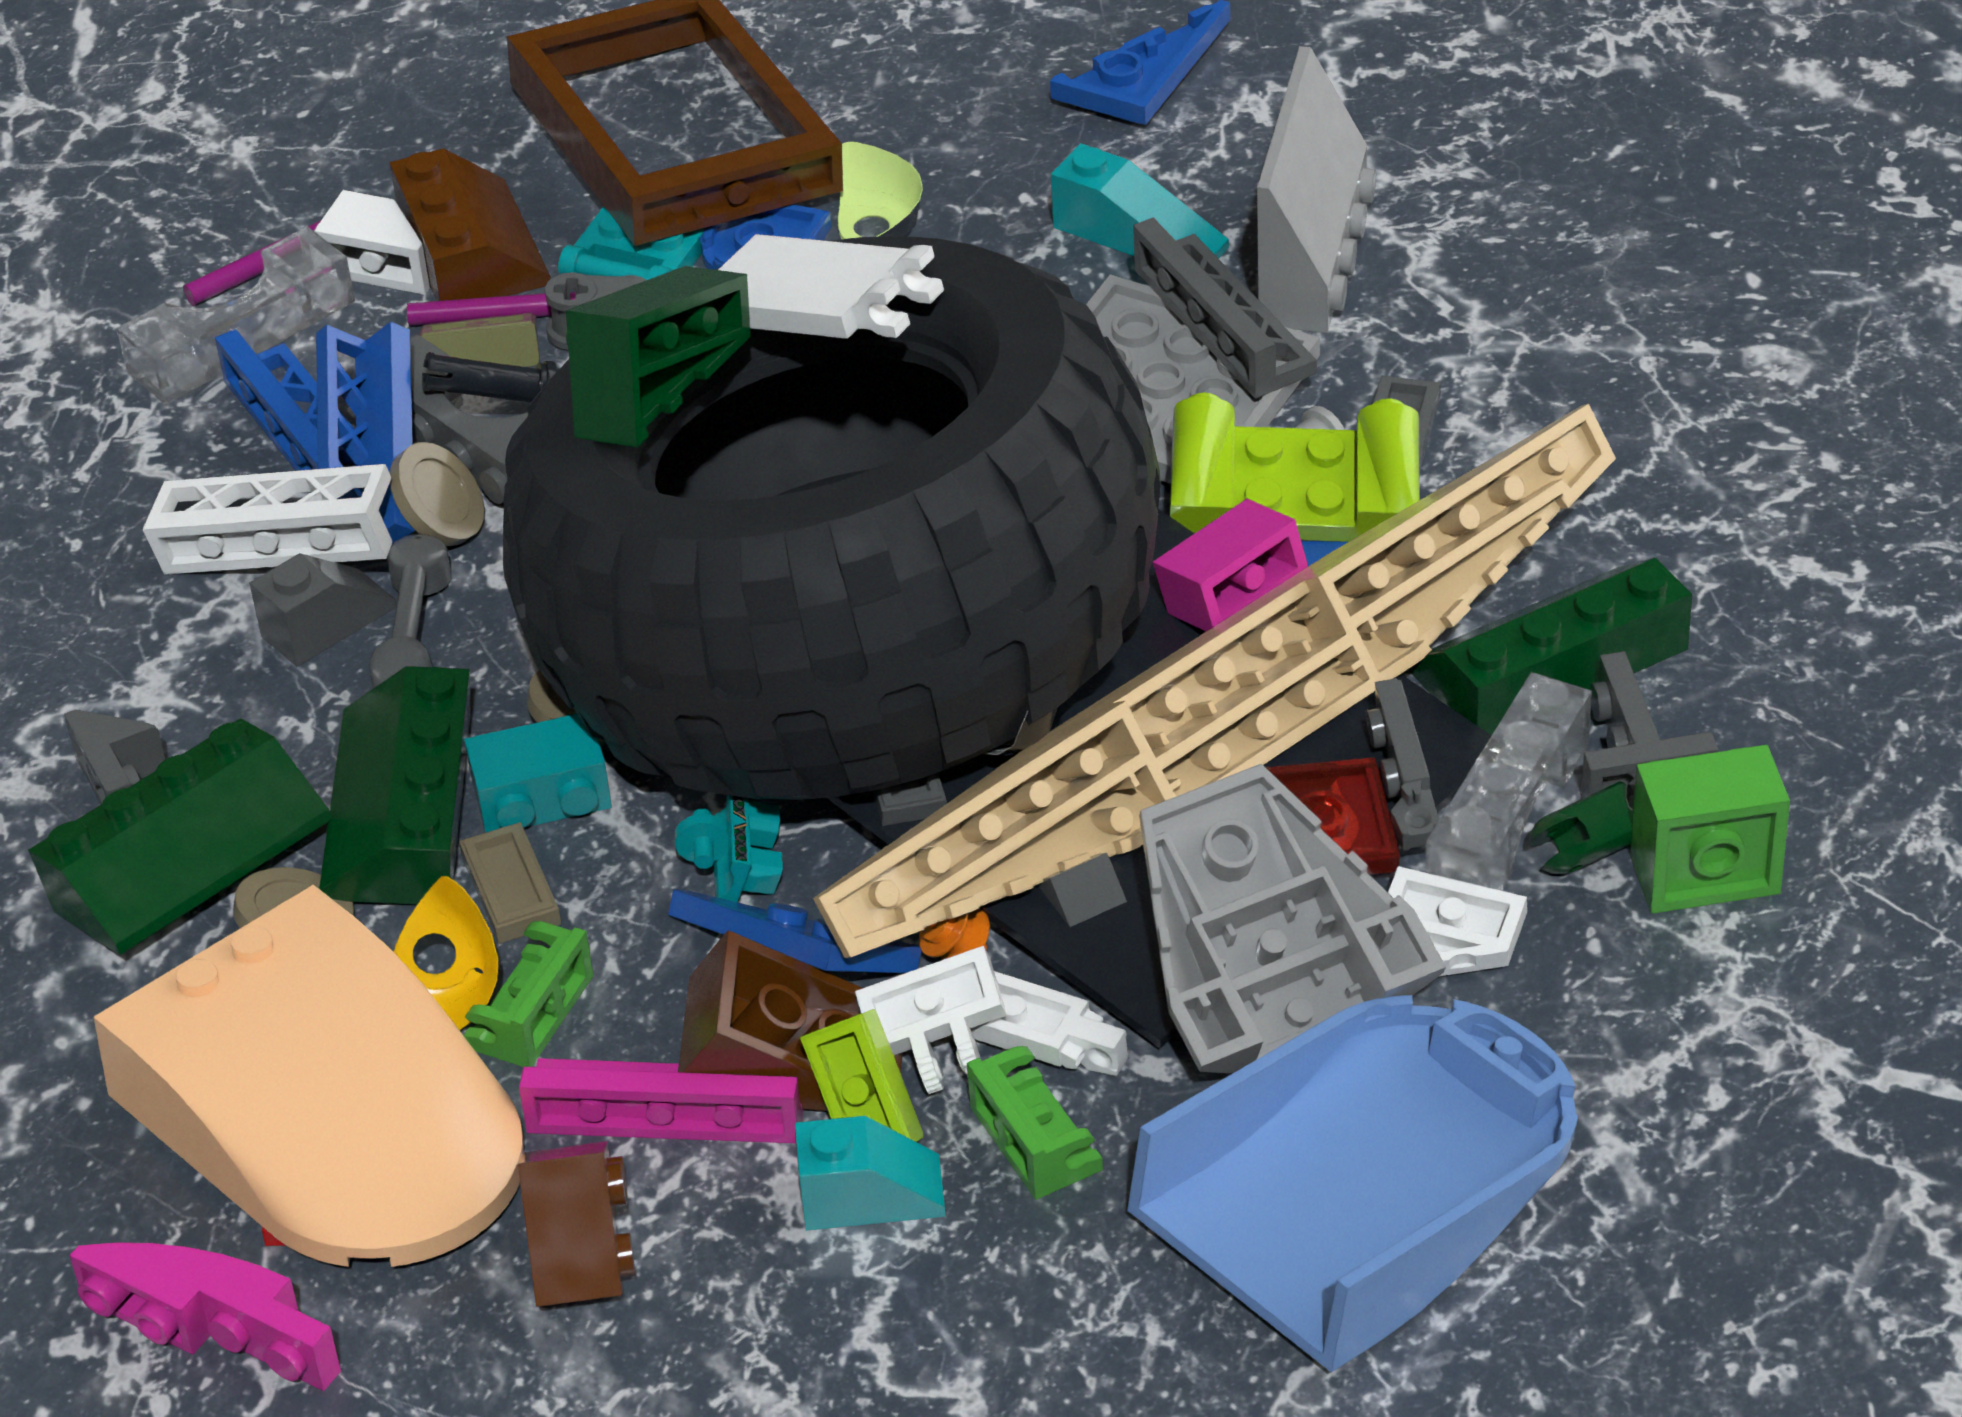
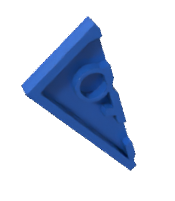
[1050,0,1230,125]
[668,889,922,973]

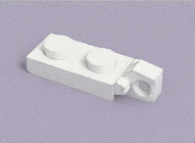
[970,971,1129,1076]

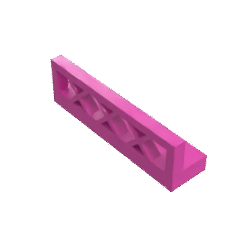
[519,1058,804,1144]

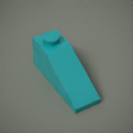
[1051,143,1229,258]

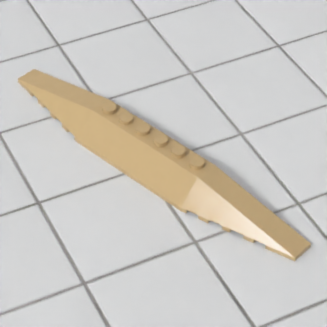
[813,404,1616,958]

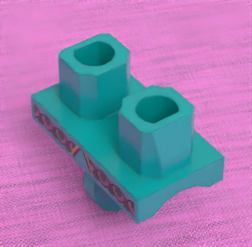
[674,795,783,902]

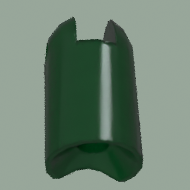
[1529,781,1633,875]

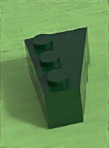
[566,266,751,447]

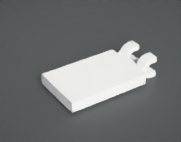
[718,234,944,339]

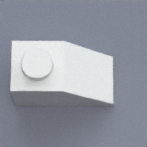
[314,190,430,295]

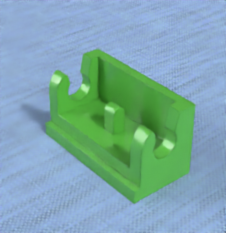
[463,921,594,1067]
[967,1046,1103,1200]

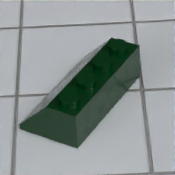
[1407,558,1692,736]
[319,666,470,904]
[28,718,332,955]

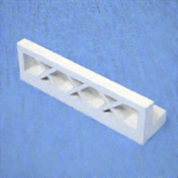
[143,464,393,575]

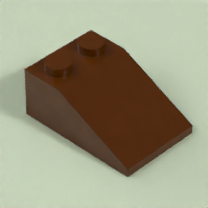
[678,930,902,1111]

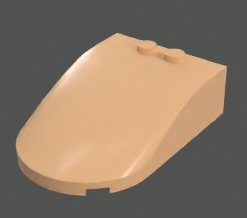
[93,885,524,1267]

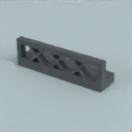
[1133,217,1317,398]

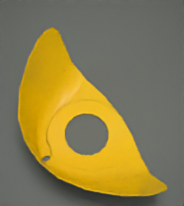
[394,876,498,1030]

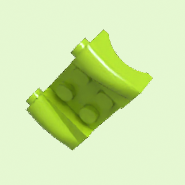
[1170,393,1420,542]

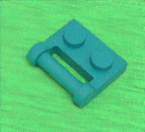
[558,206,704,280]

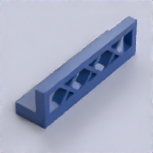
[316,321,415,544]
[215,329,355,499]

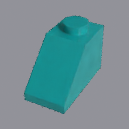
[795,1116,946,1231]

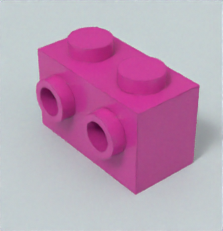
[1152,499,1308,632]

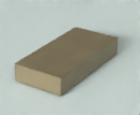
[459,822,562,944]

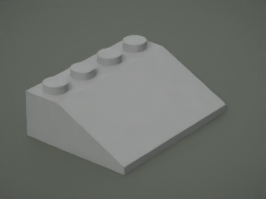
[1257,46,1376,333]

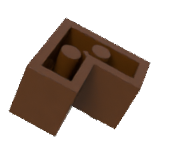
[518,1141,635,1307]

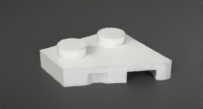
[1388,866,1527,976]

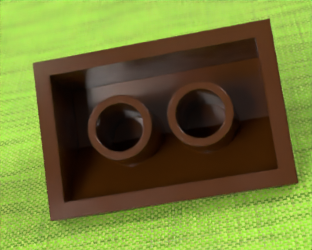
[389,148,551,301]

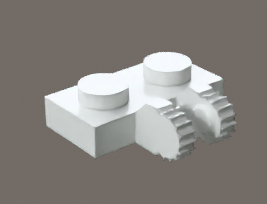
[855,946,1007,1094]

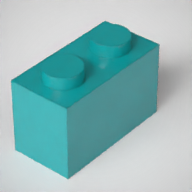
[464,714,612,833]

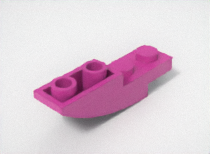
[69,1243,341,1391]

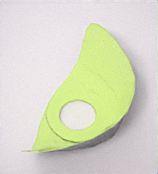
[838,142,923,239]

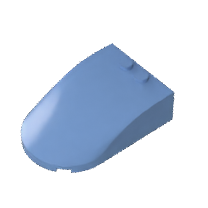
[1127,995,1578,1373]

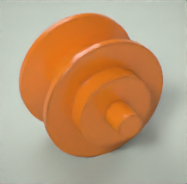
[919,909,990,960]

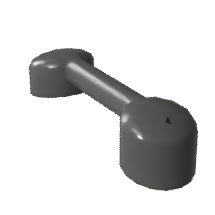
[369,534,452,688]

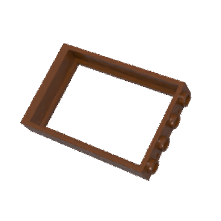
[507,0,843,246]

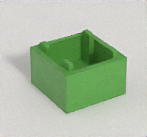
[1630,744,1790,914]

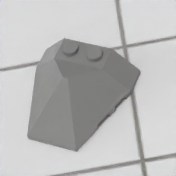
[1139,764,1446,1073]

